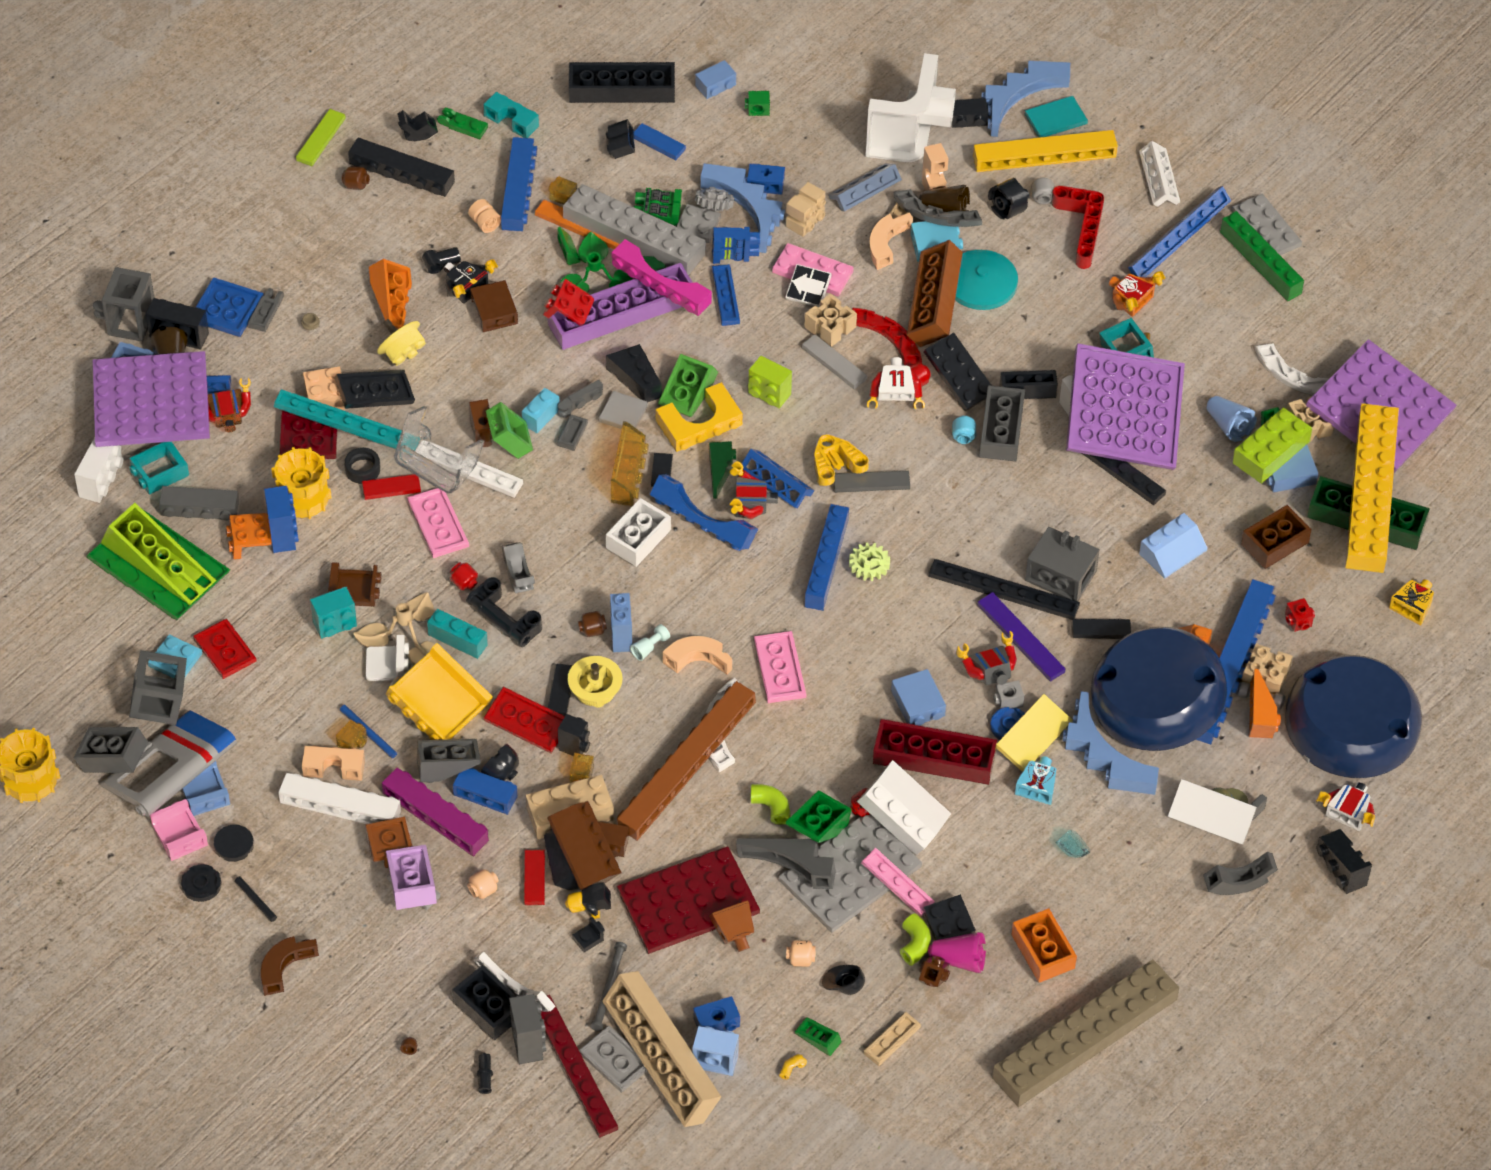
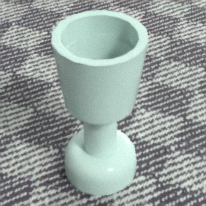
[630,624,670,661]

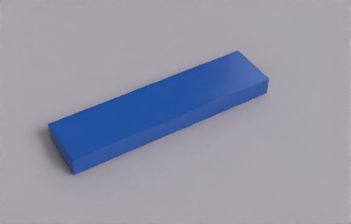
[712,264,740,326]

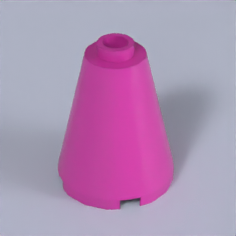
[928,932,986,973]

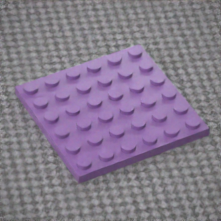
[1306,339,1457,473]
[1066,344,1185,470]
[93,351,210,447]

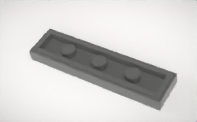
[834,471,910,493]

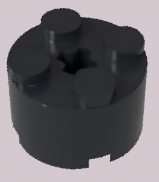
[988,177,1030,220]

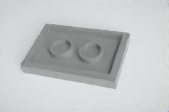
[579,1025,647,1093]

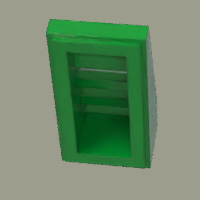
[795,1017,842,1056]

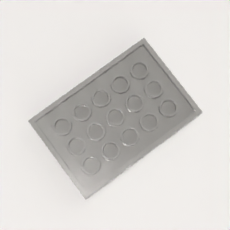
[779,814,922,933]

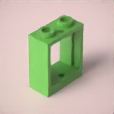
[486,402,533,459]

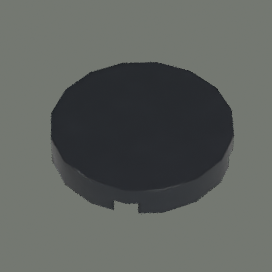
[214,825,254,862]
[181,864,222,902]

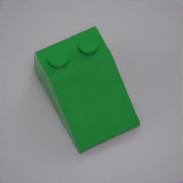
[786,790,852,843]

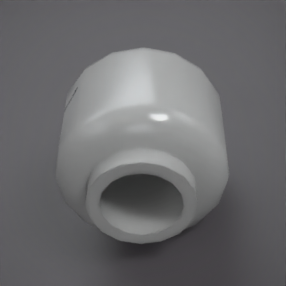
[1031,177,1055,205]

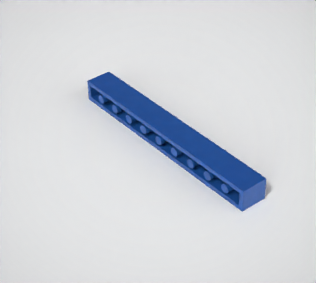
[1196,579,1276,745]

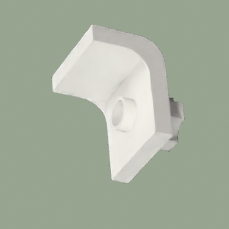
[866,53,956,162]

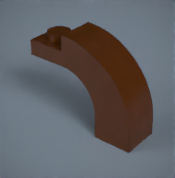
[261,936,319,996]

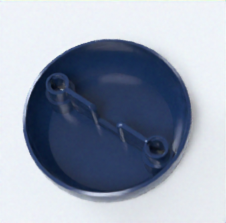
[1091,627,1227,751]
[1285,655,1422,778]

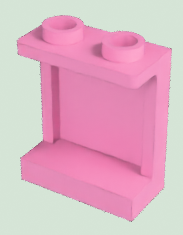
[150,799,208,861]

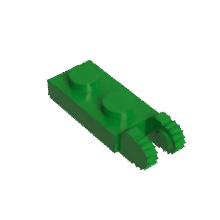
[437,108,488,140]

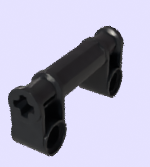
[466,577,542,647]

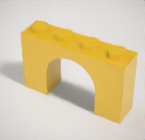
[656,382,743,452]

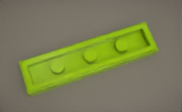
[296,109,346,166]

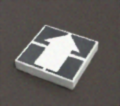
[786,264,832,308]

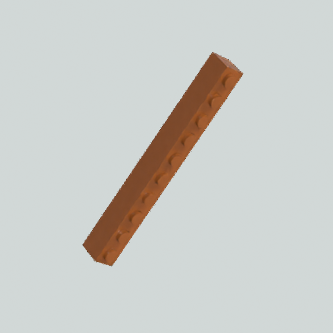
[617,681,756,841]

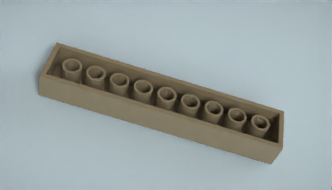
[992,959,1179,1107]

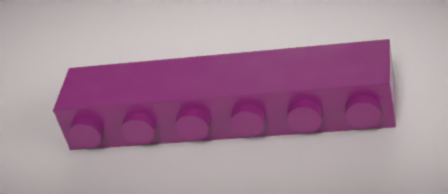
[382,767,489,857]

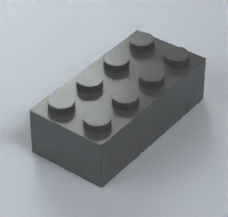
[979,385,1025,462]

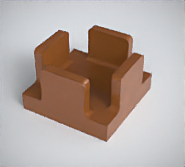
[366,816,413,868]

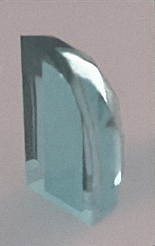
[1055,829,1091,858]

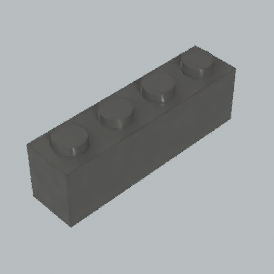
[159,486,239,520]

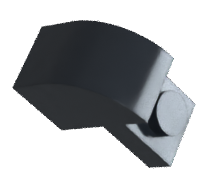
[397,110,438,142]

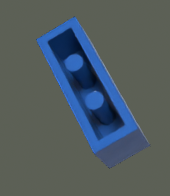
[453,768,518,815]

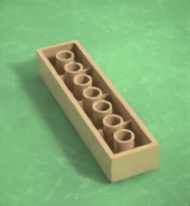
[602,971,721,1127]

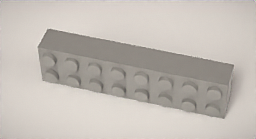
[563,184,706,275]

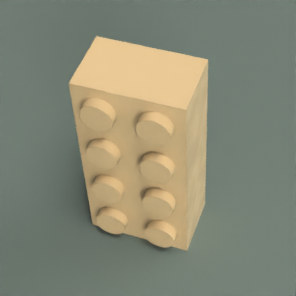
[526,775,614,840]

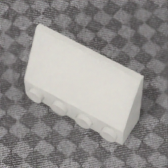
[857,760,951,855]

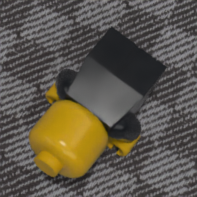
[565,882,611,919]

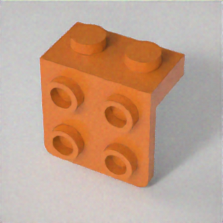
[226,513,272,559]

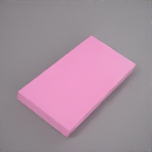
[407,486,469,558]
[754,631,806,703]

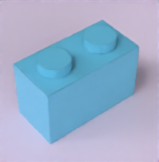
[522,388,560,433]

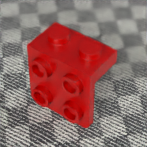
[543,279,594,326]

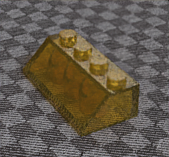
[611,421,649,506]

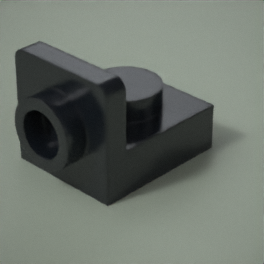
[572,917,605,953]

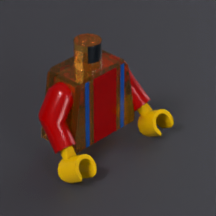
[208,378,251,433]

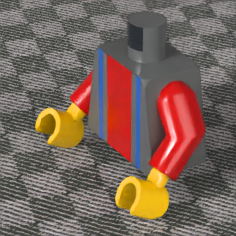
[730,461,778,519]
[956,631,1017,685]

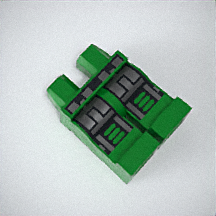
[634,187,682,227]

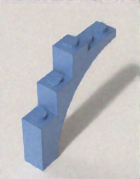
[981,61,1070,137]
[701,163,785,253]
[1062,691,1159,795]

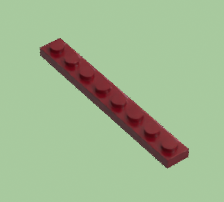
[541,995,618,1138]

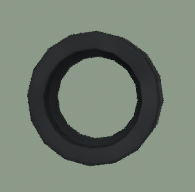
[344,447,380,484]

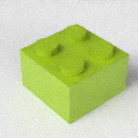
[748,355,792,409]

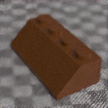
[547,801,622,890]

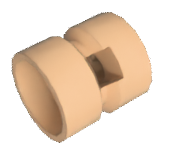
[468,199,501,233]

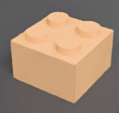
[303,366,345,410]

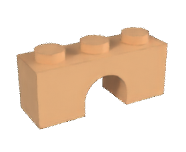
[922,143,948,191]
[302,745,365,781]

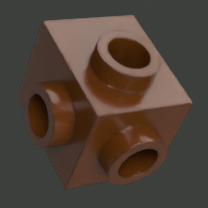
[919,956,950,987]

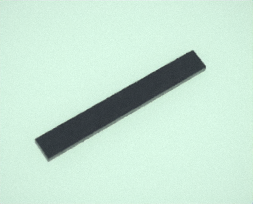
[928,559,1080,620]

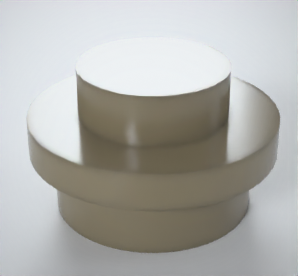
[301,313,320,330]

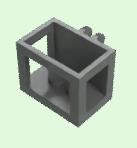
[92,267,155,342]
[1025,526,1100,601]
[129,650,187,725]

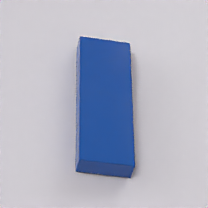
[634,123,686,160]

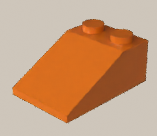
[1249,669,1281,739]

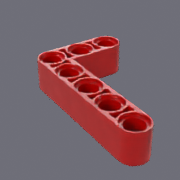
[1052,186,1104,269]

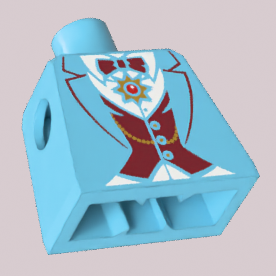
[1015,756,1057,805]

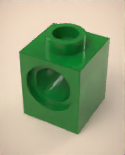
[745,91,770,116]

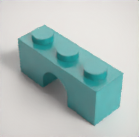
[483,92,539,138]

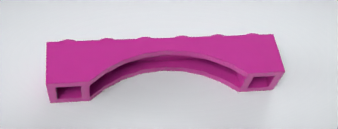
[611,239,712,316]

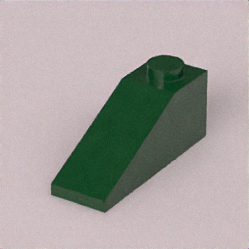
[709,441,736,499]

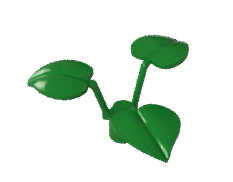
[560,232,635,293]

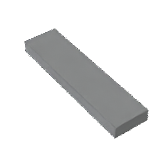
[802,335,867,390]

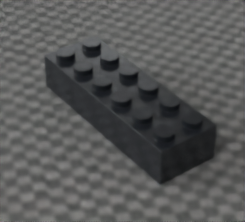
[569,62,675,103]

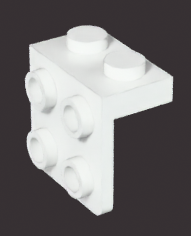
[366,635,409,681]

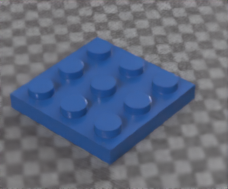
[195,277,264,337]

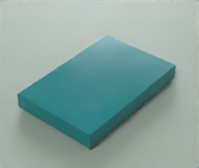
[1025,96,1088,138]

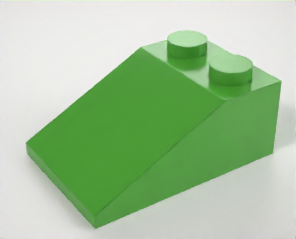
[658,354,718,417]

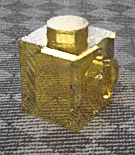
[548,176,577,205]
[336,720,367,749]

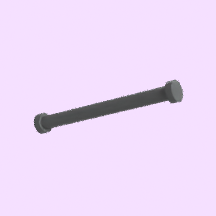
[590,942,627,1031]

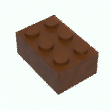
[1241,505,1312,569]

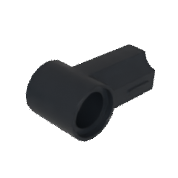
[422,247,461,274]

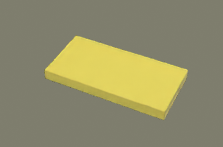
[996,694,1073,772]

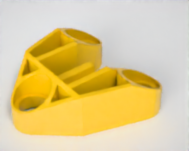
[814,434,869,486]

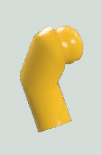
[779,1054,807,1080]

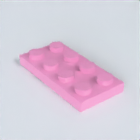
[772,243,854,297]

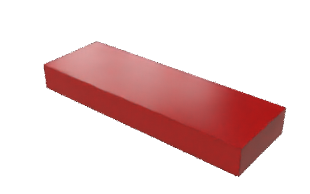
[362,474,421,500]
[524,850,545,905]

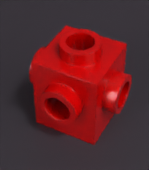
[1285,598,1315,632]

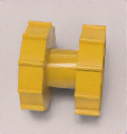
[271,447,332,519]
[0,728,60,803]

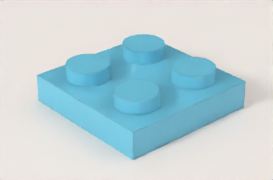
[148,634,202,678]

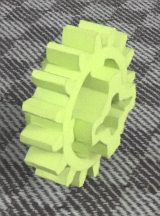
[849,542,890,581]

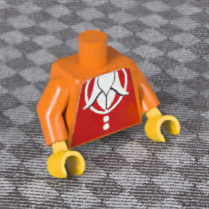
[1109,271,1166,317]

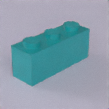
[427,608,488,659]

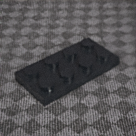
[923,333,992,411]
[334,370,415,409]

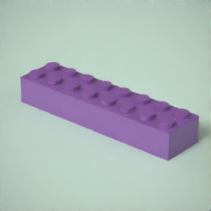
[548,263,693,350]

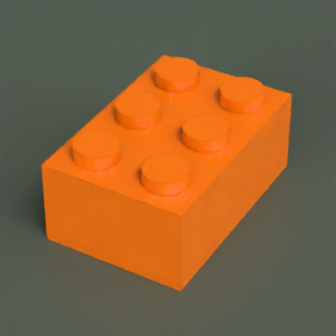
[1011,908,1077,983]

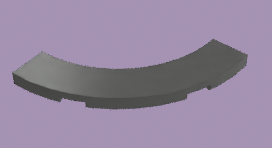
[894,189,982,227]

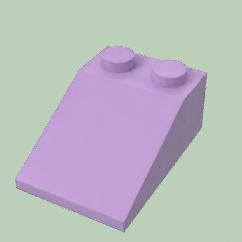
[386,845,437,910]

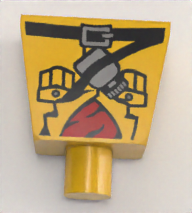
[1389,579,1434,626]

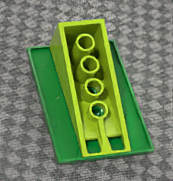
[87,503,230,620]

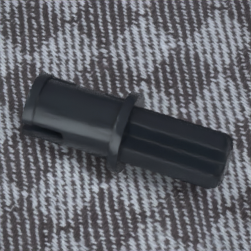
[477,1053,493,1094]

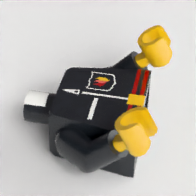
[444,259,498,304]

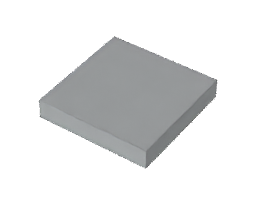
[599,391,648,433]

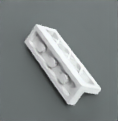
[1139,141,1180,207]

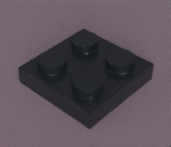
[922,894,976,940]

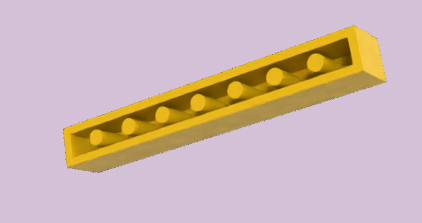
[973,130,1118,172]

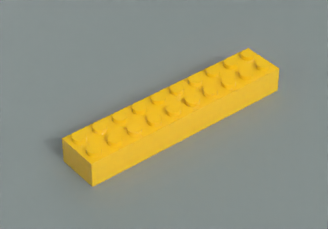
[1345,403,1399,573]

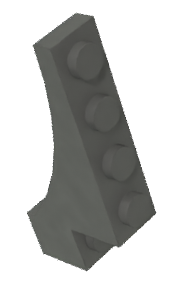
[736,838,836,889]

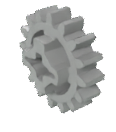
[695,187,734,212]

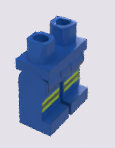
[712,227,760,264]

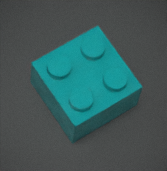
[310,587,357,639]

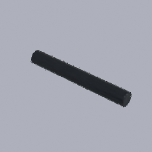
[235,876,277,922]

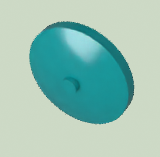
[955,249,1018,310]

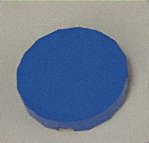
[990,707,1025,740]

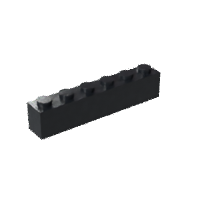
[348,137,455,197]

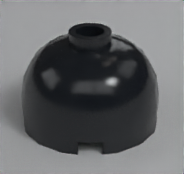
[481,744,519,781]

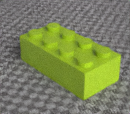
[1233,407,1312,484]

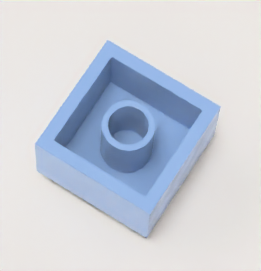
[693,1026,739,1076]

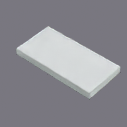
[1168,779,1257,845]

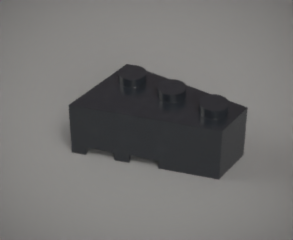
[606,344,662,402]
[1316,829,1372,894]

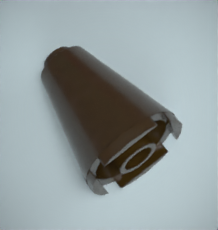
[919,185,970,212]
[150,327,187,355]

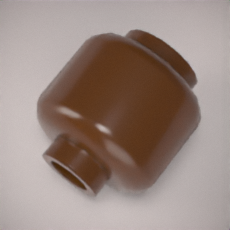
[342,166,370,190]
[578,611,607,637]

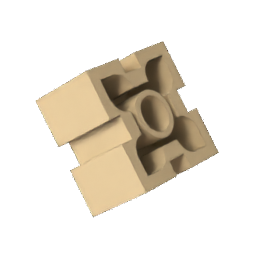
[786,182,826,237]
[804,293,857,347]
[1286,396,1335,442]
[1242,643,1293,694]

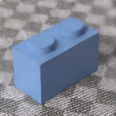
[695,60,736,99]

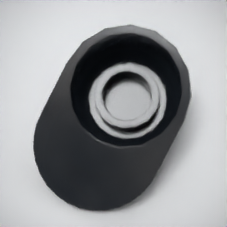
[822,965,865,995]

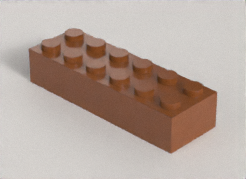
[907,240,963,347]

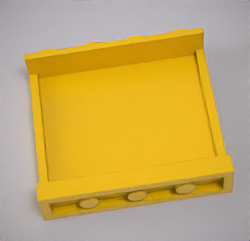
[386,643,493,740]

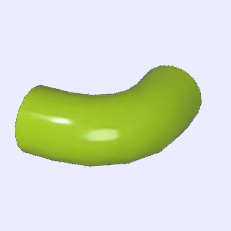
[751,784,791,825]
[900,913,931,966]

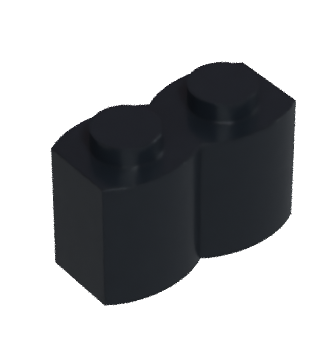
[606,119,635,159]

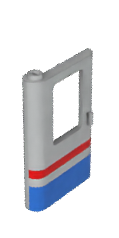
[101,710,237,817]

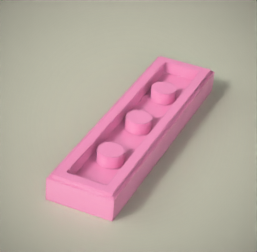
[861,848,935,917]

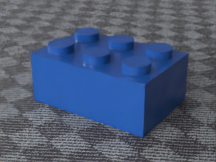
[264,486,299,553]

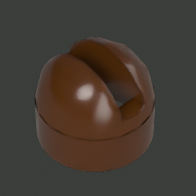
[400,1037,418,1055]

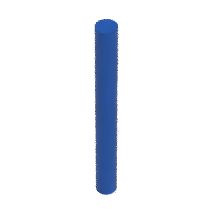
[340,705,397,759]

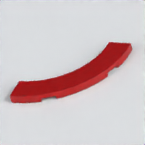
[852,308,922,366]

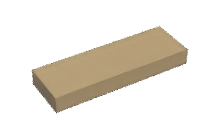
[864,1012,921,1066]

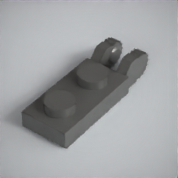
[248,288,284,332]
[558,380,603,418]

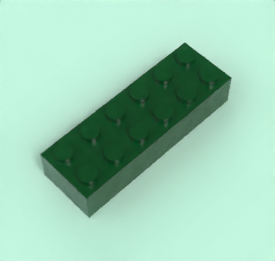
[1307,476,1430,550]

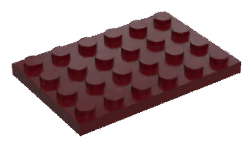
[617,846,760,954]

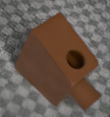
[469,399,493,447]

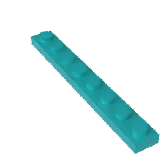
[274,389,422,455]

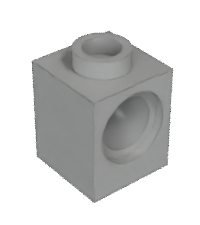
[993,680,1024,709]

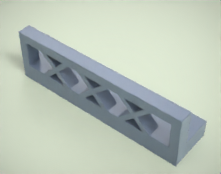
[828,163,902,211]

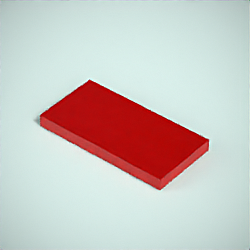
[483,686,565,754]

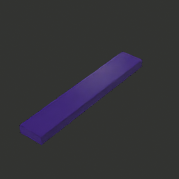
[977,592,1066,682]

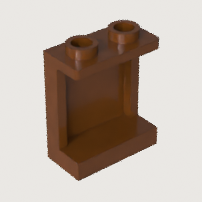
[470,280,518,332]
[328,562,382,607]

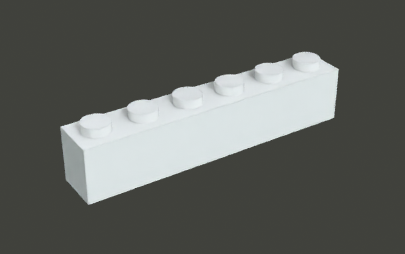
[279,773,401,824]

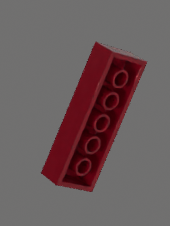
[873,719,997,785]

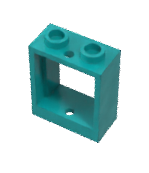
[1099,317,1154,358]
[129,441,189,495]

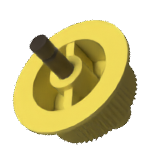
[377,319,426,366]
[568,656,623,708]

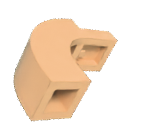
[870,212,913,270]
[663,636,732,675]

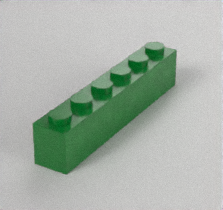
[1220,211,1304,302]

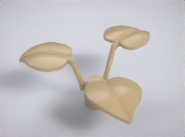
[354,592,435,665]

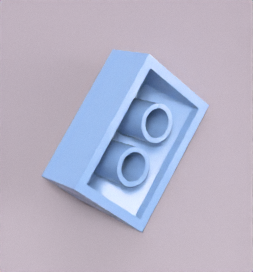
[1139,513,1207,579]

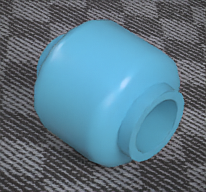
[952,415,976,444]

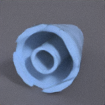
[1207,396,1257,442]

